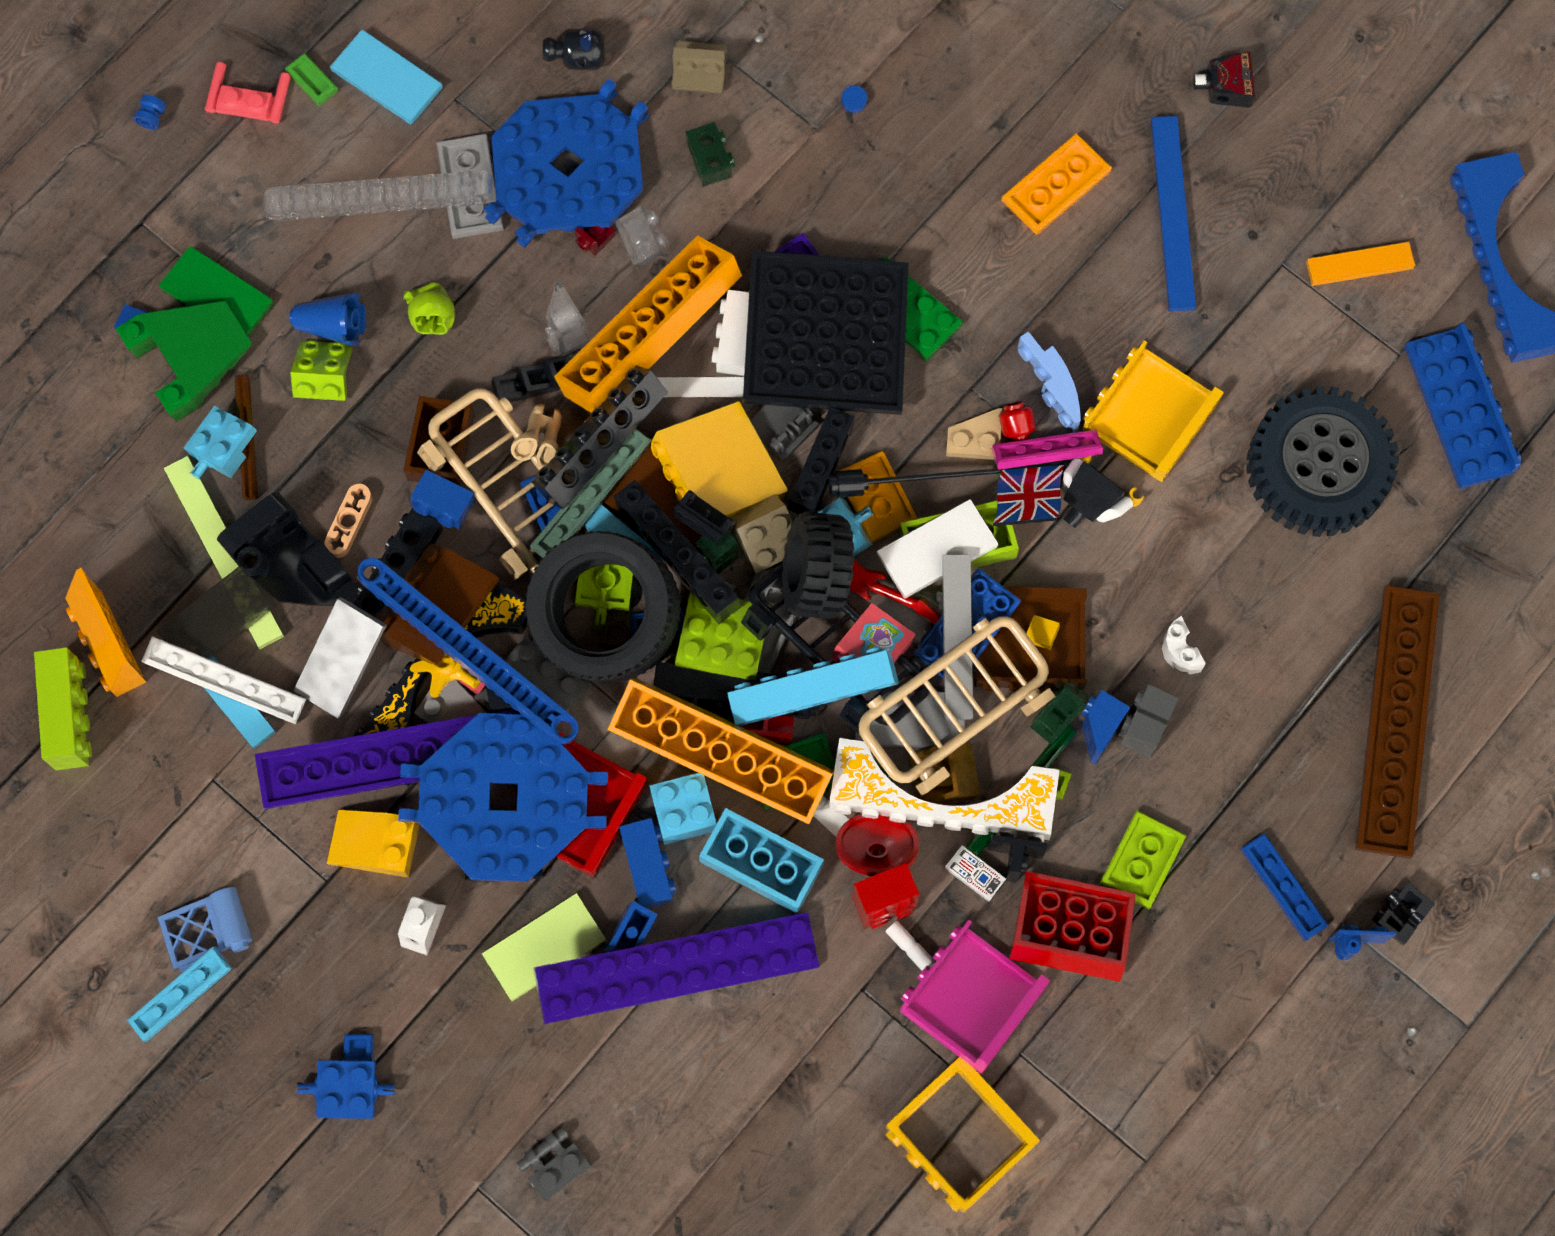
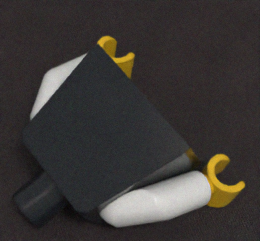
[1062,456,1144,528]

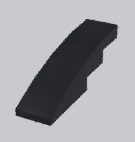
[491,353,577,402]

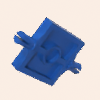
[297,1059,395,1119]

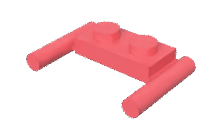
[205,62,291,123]

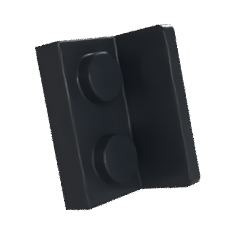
[987,832,1047,882]

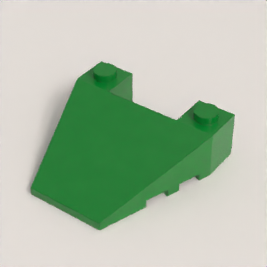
[115,301,253,422]

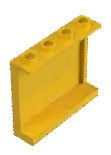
[1082,340,1224,483]
[651,401,788,517]

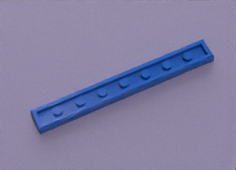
[1151,116,1196,312]

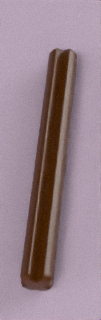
[234,374,258,501]

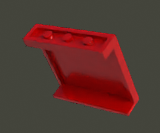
[510,732,648,878]

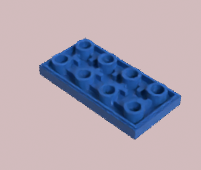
[912,568,1022,678]

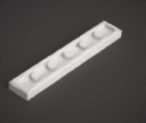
[141,636,306,725]

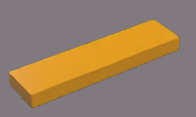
[1306,242,1415,286]

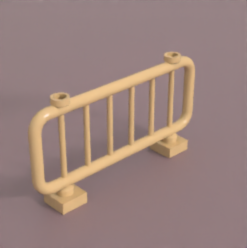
[417,388,589,581]
[859,616,1056,795]

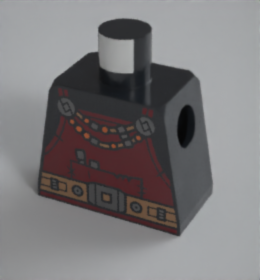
[1193,52,1255,108]

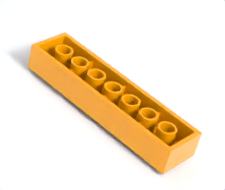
[554,235,742,413]
[607,677,834,824]

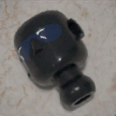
[543,28,604,70]

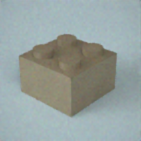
[730,495,792,574]

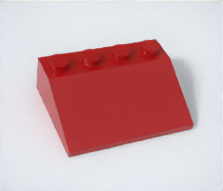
[1010,871,1136,982]

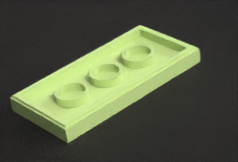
[482,893,607,1002]

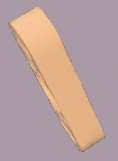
[324,484,372,558]

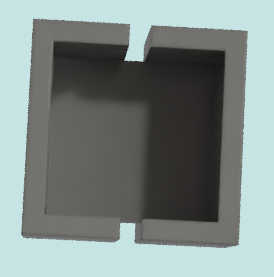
[1118,684,1179,759]

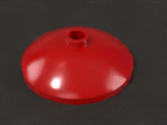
[836,814,919,876]

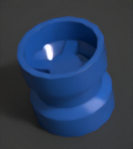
[133,94,167,130]

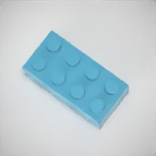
[699,808,824,914]

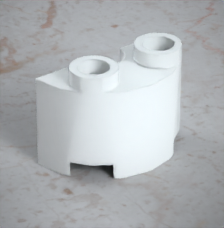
[1162,616,1205,674]

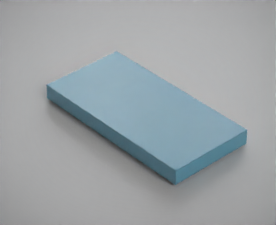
[330,30,443,125]

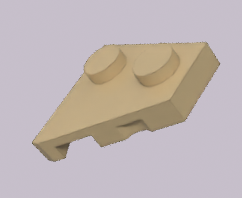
[946,408,1002,460]

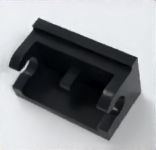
[674,490,736,547]

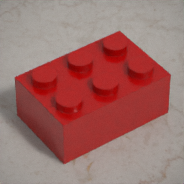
[852,863,920,930]

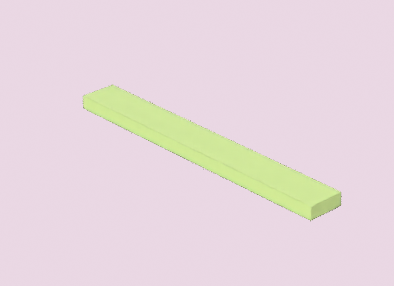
[164,456,284,649]

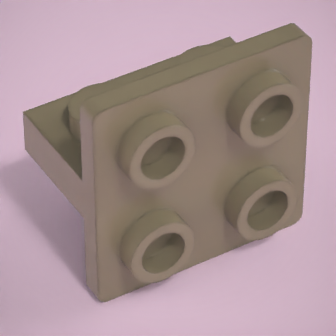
[672,41,727,93]

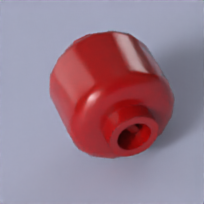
[999,401,1036,442]

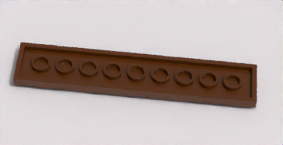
[1355,585,1440,859]

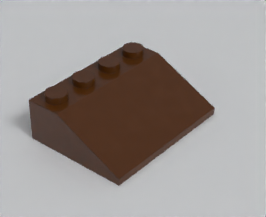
[375,543,500,666]

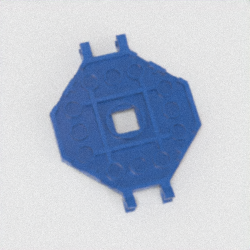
[484,78,649,248]
[398,713,608,882]

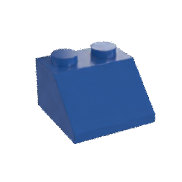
[1081,690,1130,765]

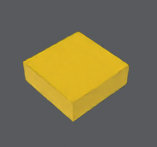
[1026,615,1060,650]

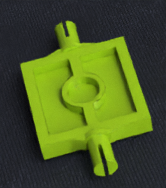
[575,564,634,627]

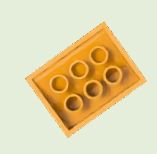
[65,568,146,697]

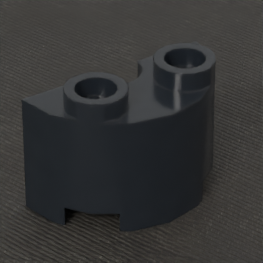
[1371,882,1435,945]

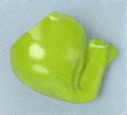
[403,282,455,335]

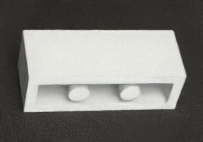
[712,290,749,376]

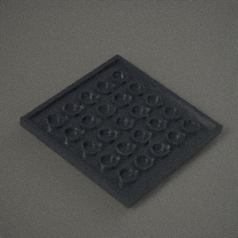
[742,251,909,415]

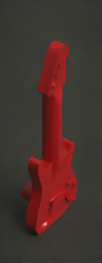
[850,559,940,623]

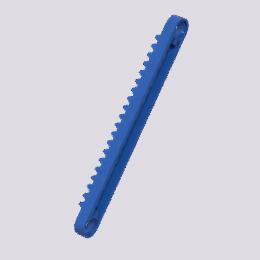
[358,558,579,744]

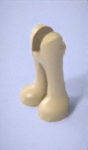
[511,404,562,468]

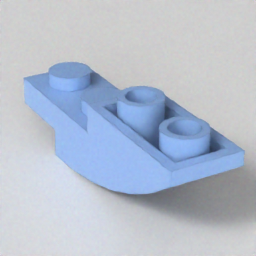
[1018,332,1080,433]

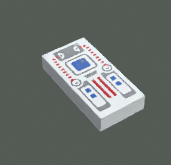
[945,845,1006,902]

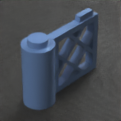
[158,887,253,973]

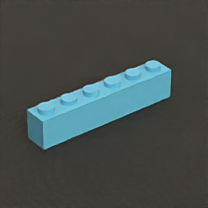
[727,647,899,726]

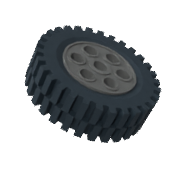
[1246,386,1399,537]

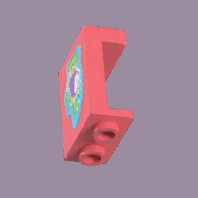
[831,603,916,663]

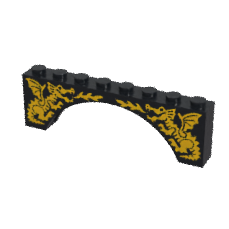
[353,582,527,786]

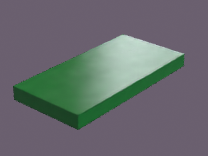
[158,246,274,337]

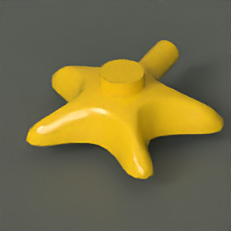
[410,655,480,698]

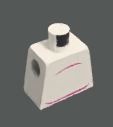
[398,896,446,956]

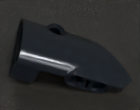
[217,492,359,606]

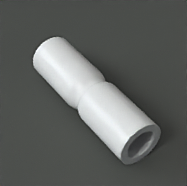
[885,920,936,970]

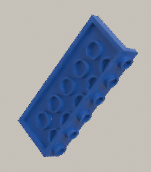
[1404,322,1521,490]

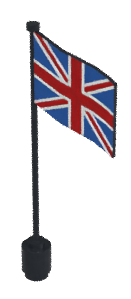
[828,460,1070,526]

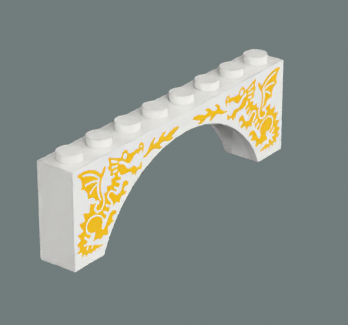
[829,738,1059,842]

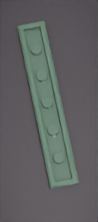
[530,429,652,558]

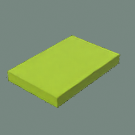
[1100,810,1186,909]

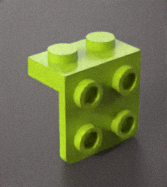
[290,340,352,401]

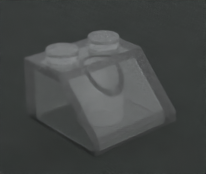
[544,281,589,356]

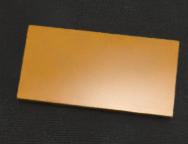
[1001,133,1112,235]

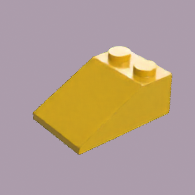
[327,810,420,878]

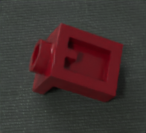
[574,226,616,256]

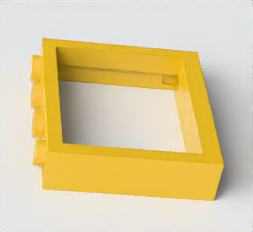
[886,1057,1040,1213]

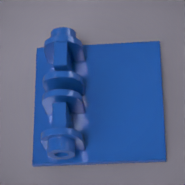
[1328,926,1396,961]

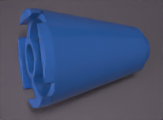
[289,293,366,346]

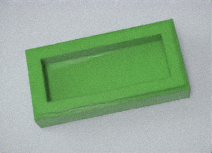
[285,53,338,106]

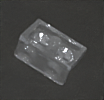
[615,206,670,268]

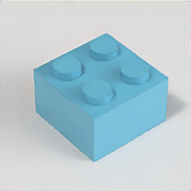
[649,773,717,845]

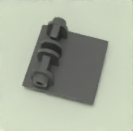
[750,405,819,461]

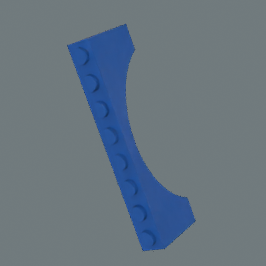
[1450,151,1555,363]

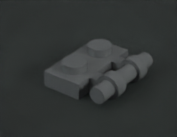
[517,1127,592,1202]

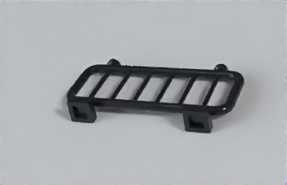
[741,561,930,734]

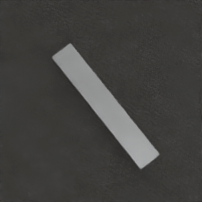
[942,555,973,720]

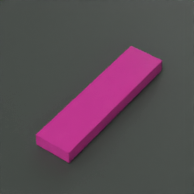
[992,430,1103,470]

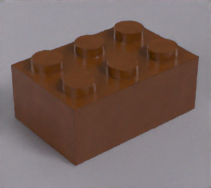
[403,396,475,486]

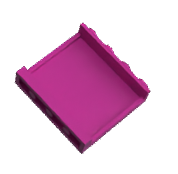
[900,920,1050,1074]

